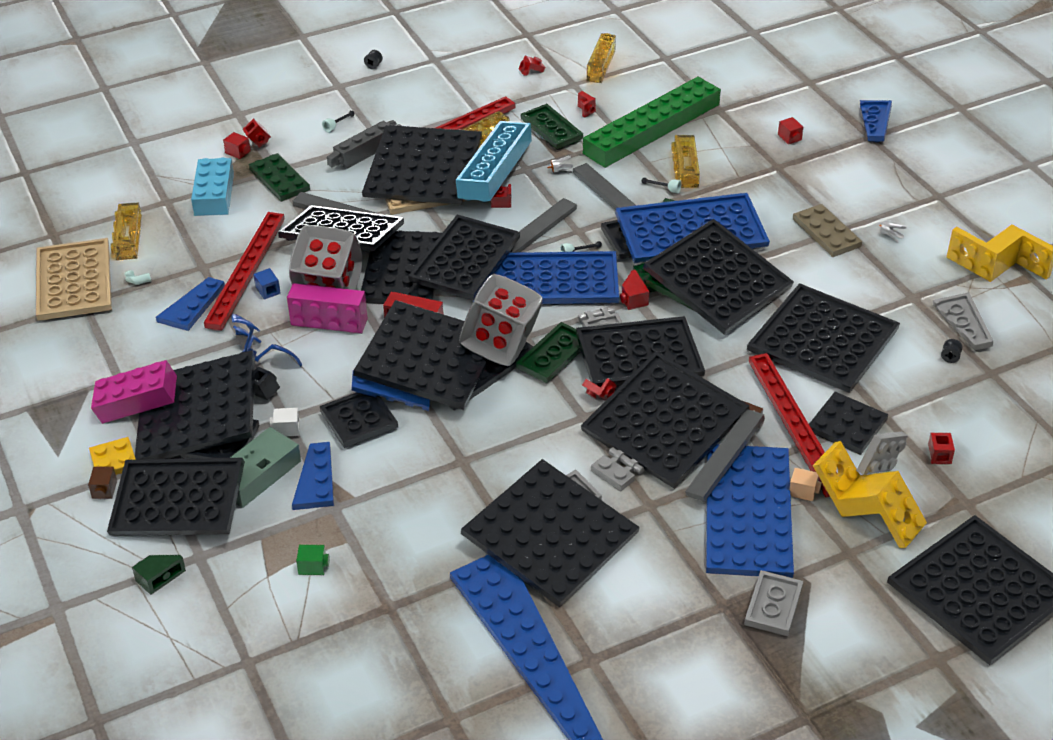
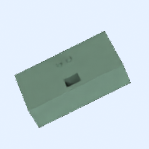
[230,427,301,508]

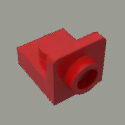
[578,91,596,117]

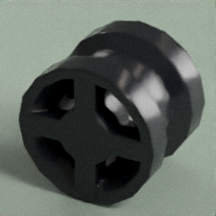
[364,49,383,69]
[941,339,963,363]

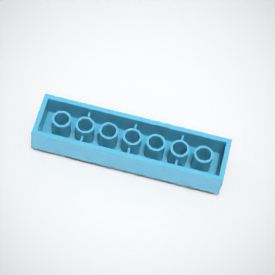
[456,121,532,202]

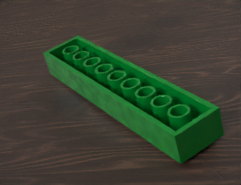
[583,76,721,168]

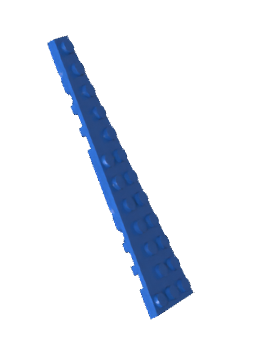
[450,555,603,740]

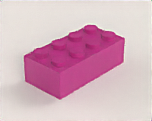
[287,283,368,333]
[91,360,177,424]

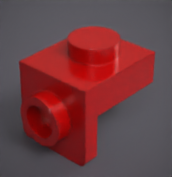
[518,55,546,76]
[582,378,616,401]

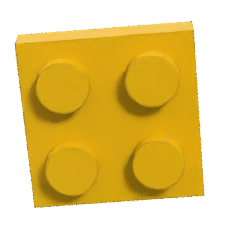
[89,437,135,475]

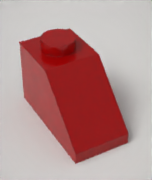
[620,270,649,310]

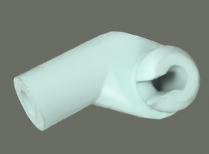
[124,270,151,285]

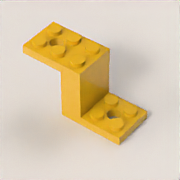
[947,224,1053,282]
[813,441,927,548]

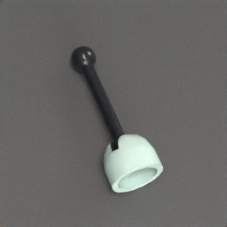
[322,110,355,132]
[641,177,682,193]
[560,241,602,252]

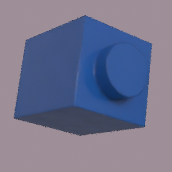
[253,268,281,299]

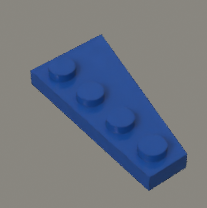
[860,100,892,142]
[156,277,225,331]
[351,370,430,411]
[292,442,334,510]

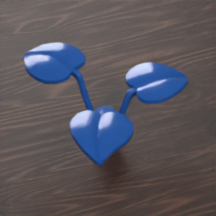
[231,314,302,367]

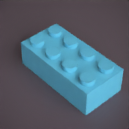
[191,157,234,216]

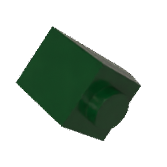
[132,555,186,595]

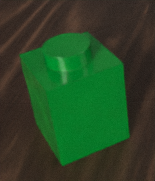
[296,544,330,575]

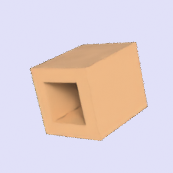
[789,468,822,501]

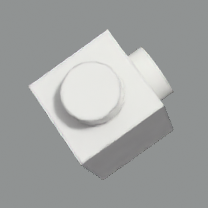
[270,408,300,436]

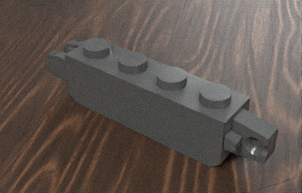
[327,120,402,169]

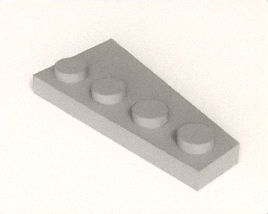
[933,292,993,350]

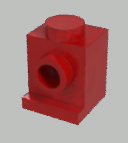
[490,184,512,208]
[928,433,955,464]

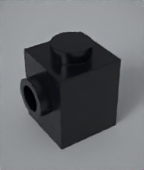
[254,367,280,401]

